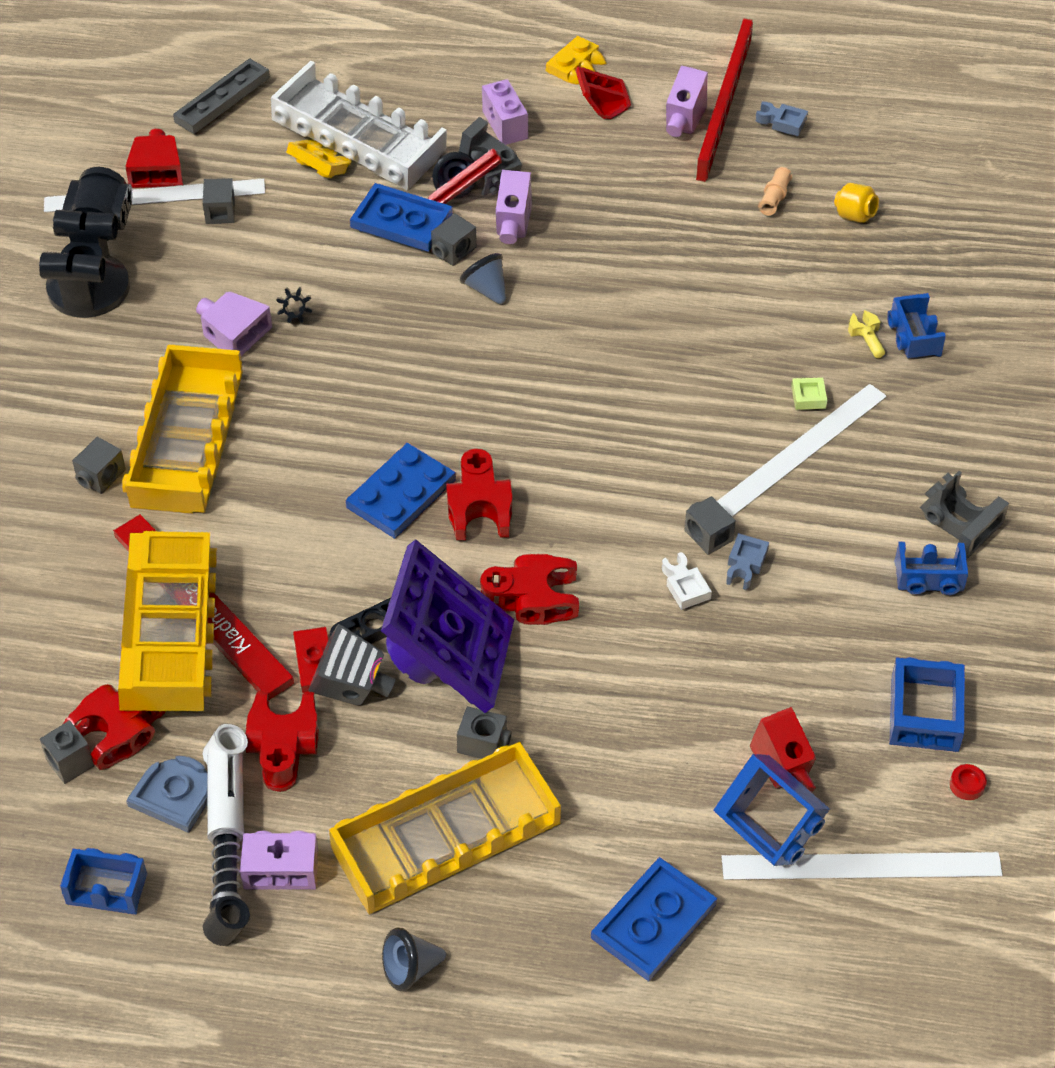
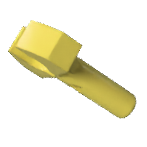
[848,311,885,359]

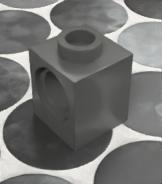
[202,178,235,224]
[431,213,477,266]
[72,436,126,494]
[684,496,736,555]
[457,706,512,759]
[39,720,95,784]

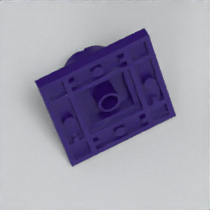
[381,539,514,713]

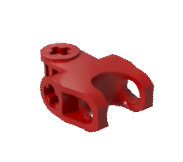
[446,448,512,540]
[480,554,579,625]
[62,684,166,770]
[245,691,319,792]

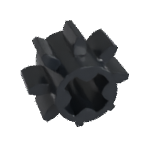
[276,286,313,323]

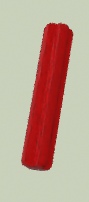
[428,149,502,204]

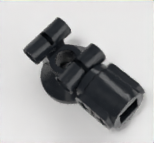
[39,167,133,318]

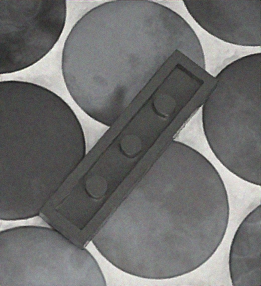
[173,58,270,134]

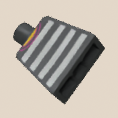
[308,624,396,705]

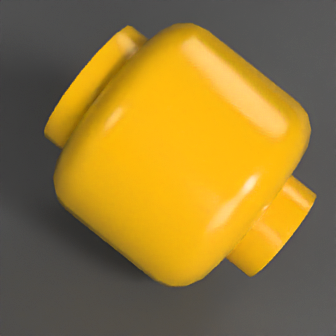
[834,183,879,223]

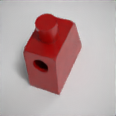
[125,128,183,188]
[750,707,816,792]

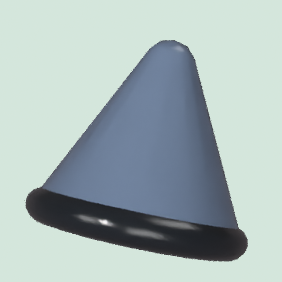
[432,151,477,199]
[460,253,506,304]
[382,927,446,992]

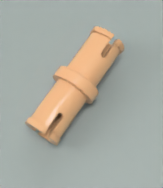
[758,167,792,216]

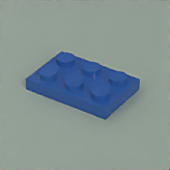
[350,183,453,252]
[345,443,456,539]
[591,857,717,982]

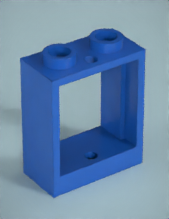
[889,657,965,752]
[713,754,830,866]

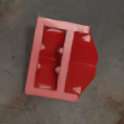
[575,66,631,119]

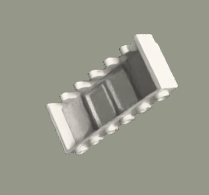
[271,61,447,191]

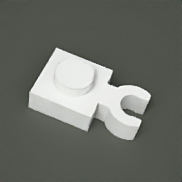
[662,552,712,610]

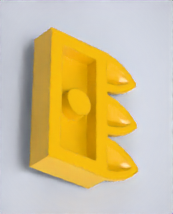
[546,35,606,84]
[286,140,352,178]

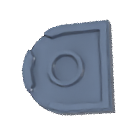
[126,756,208,833]

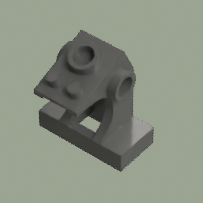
[459,117,522,196]
[920,471,1009,559]

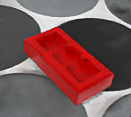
[293,627,328,693]

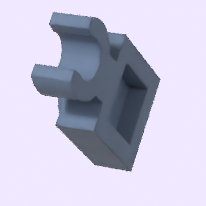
[755,102,808,136]
[726,533,769,590]

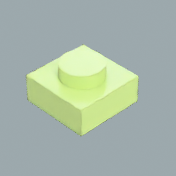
[791,377,827,410]

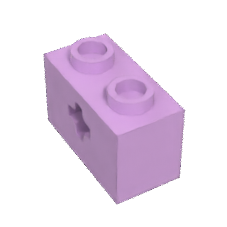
[482,79,528,145]
[240,831,319,889]

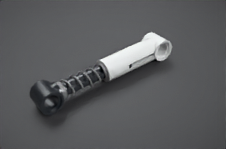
[203,724,250,946]

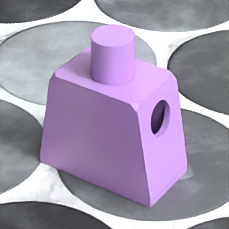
[666,65,708,137]
[496,170,532,244]
[196,292,272,356]

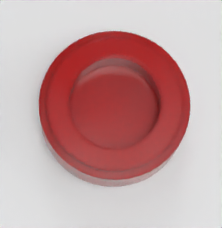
[949,764,987,800]

